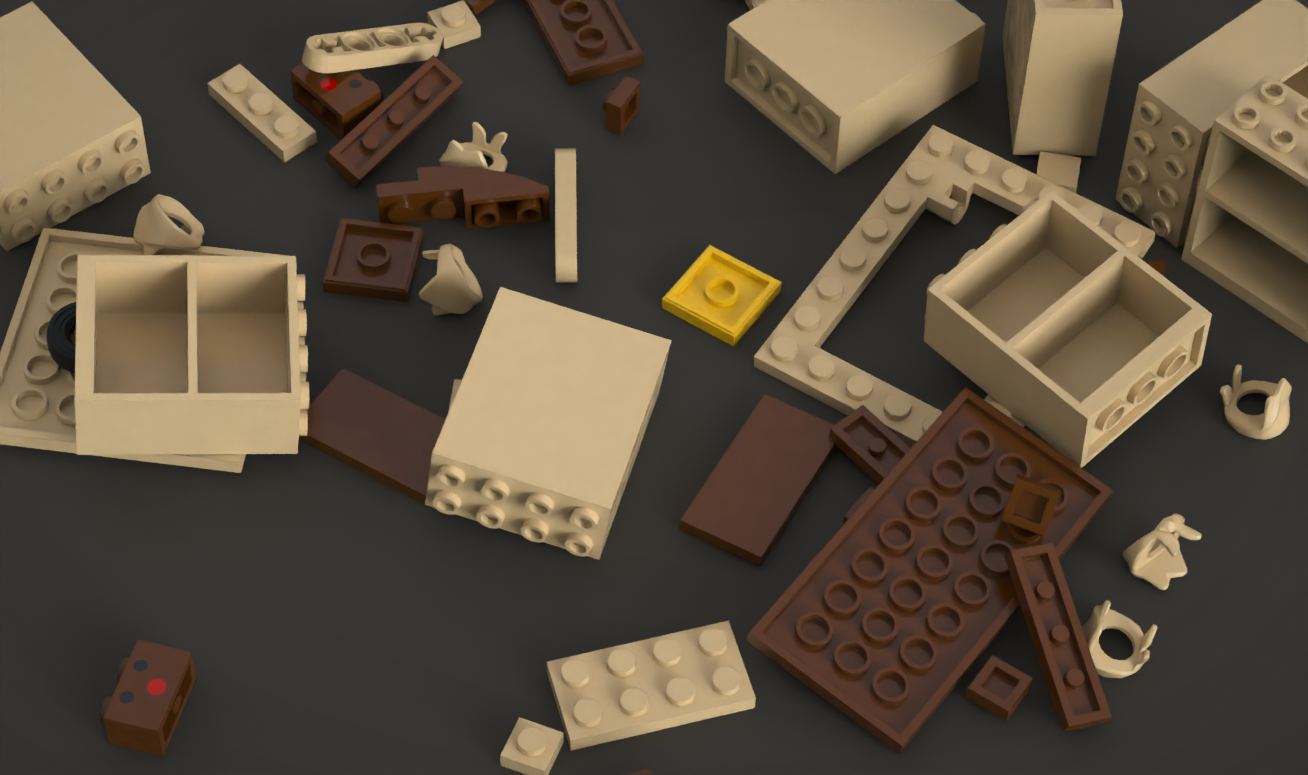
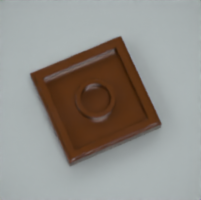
[323,218,424,302]

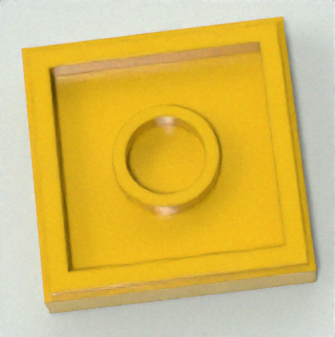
[662,245,782,347]

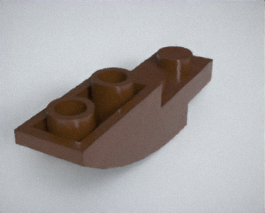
[376,166,550,229]

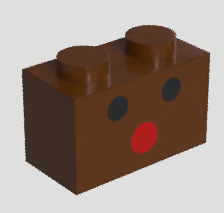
[290,63,383,140]
[100,639,197,757]

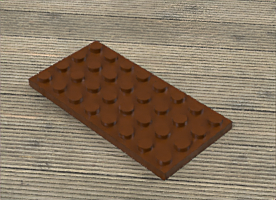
[747,387,1114,754]

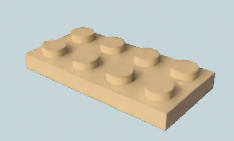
[546,620,756,751]

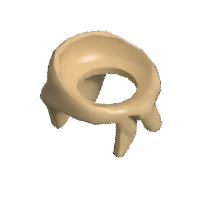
[439,122,508,172]
[133,194,205,255]
[419,244,483,315]
[1220,364,1292,440]
[1122,513,1202,590]
[1082,600,1158,678]

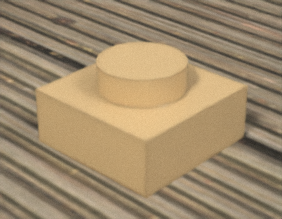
[427,0,481,49]
[500,717,564,775]

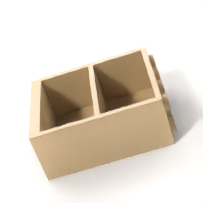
[725,0,986,174]
[1002,0,1123,156]
[1115,0,1308,248]
[0,1,151,252]
[1181,74,1308,343]
[924,190,1212,468]
[74,255,309,455]
[425,287,672,560]

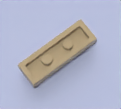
[207,64,317,163]

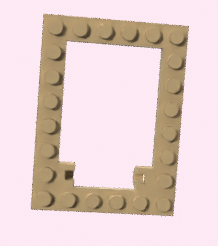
[754,125,1155,448]

